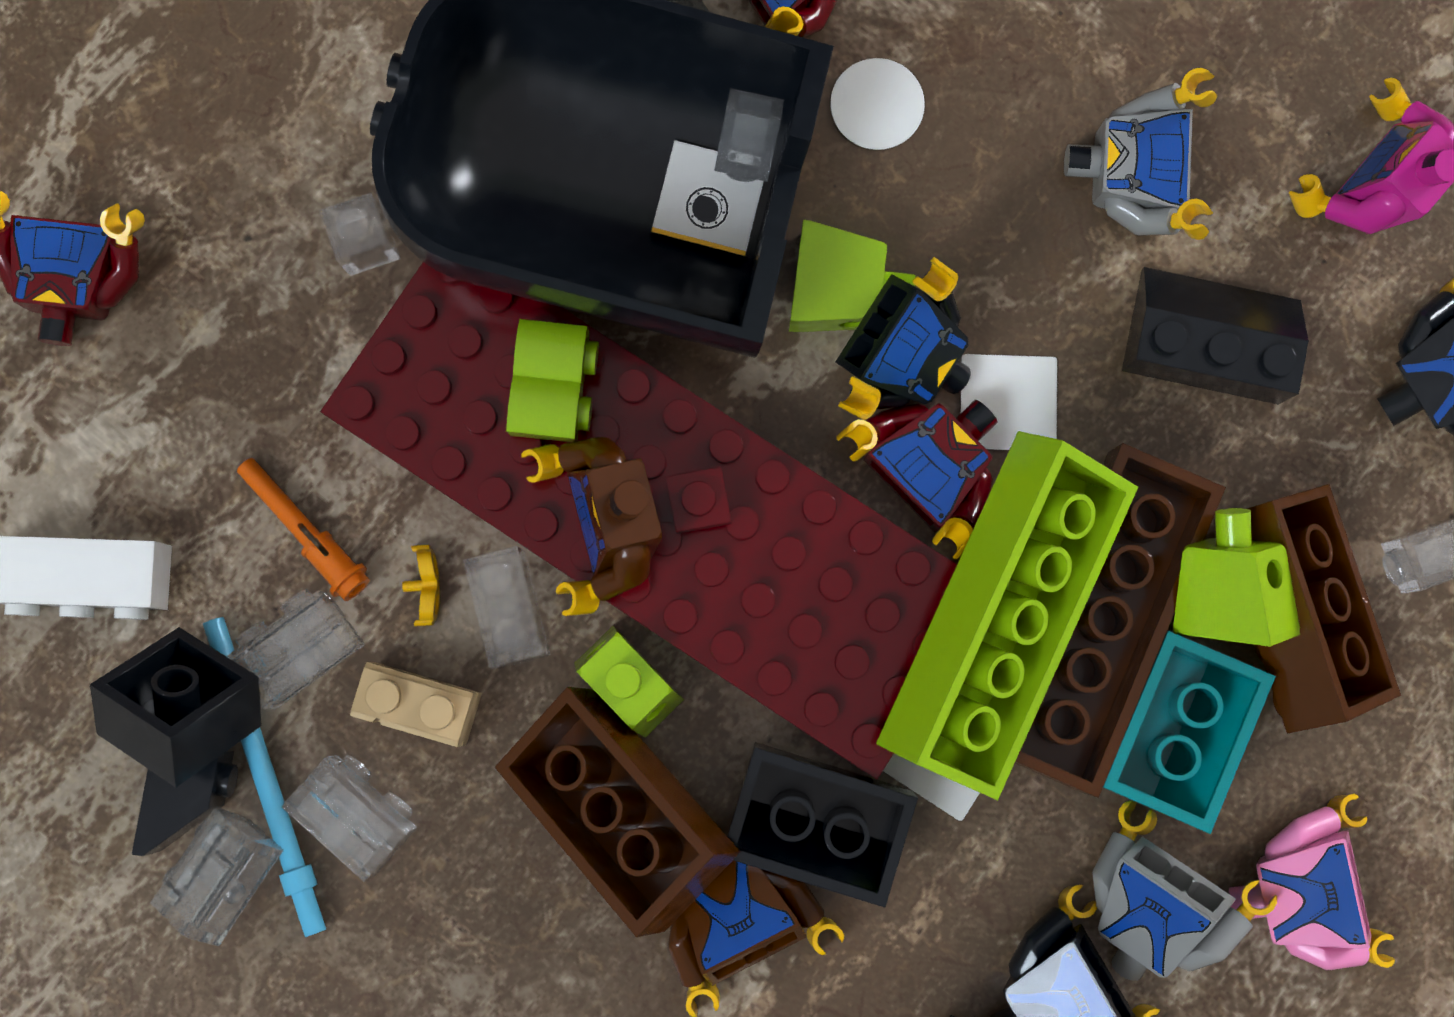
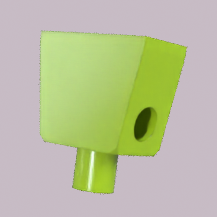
[789,220,916,332]
[1173,508,1300,647]
[574,626,685,738]

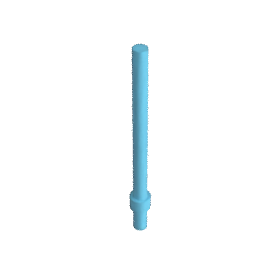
[203,617,326,937]

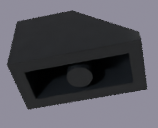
[132,750,238,856]

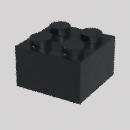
[90,627,262,788]

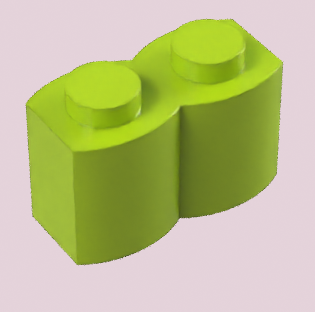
[506,319,599,442]

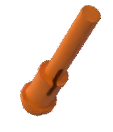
[237,458,370,601]

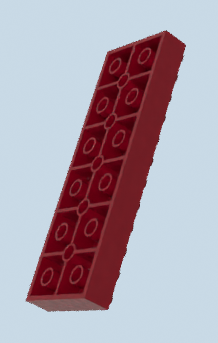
[320,262,957,780]

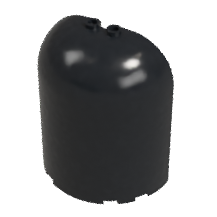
[370,0,834,358]

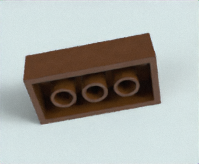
[1247,484,1401,734]
[495,687,740,937]

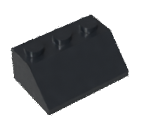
[1122,267,1309,405]
[727,742,918,908]

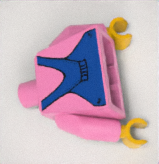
[1229,794,1395,970]

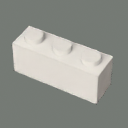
[0,536,172,620]

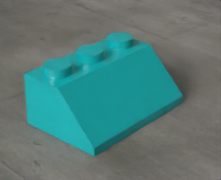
[1103,631,1276,834]

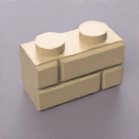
[350,662,482,747]

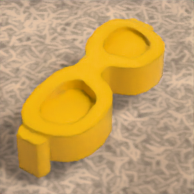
[402,545,440,627]

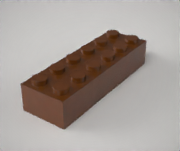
[1015,443,1226,798]

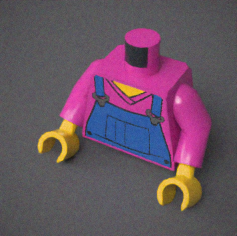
[1289,78,1454,234]

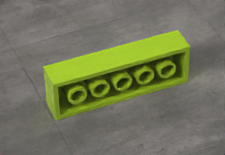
[876,431,1138,801]

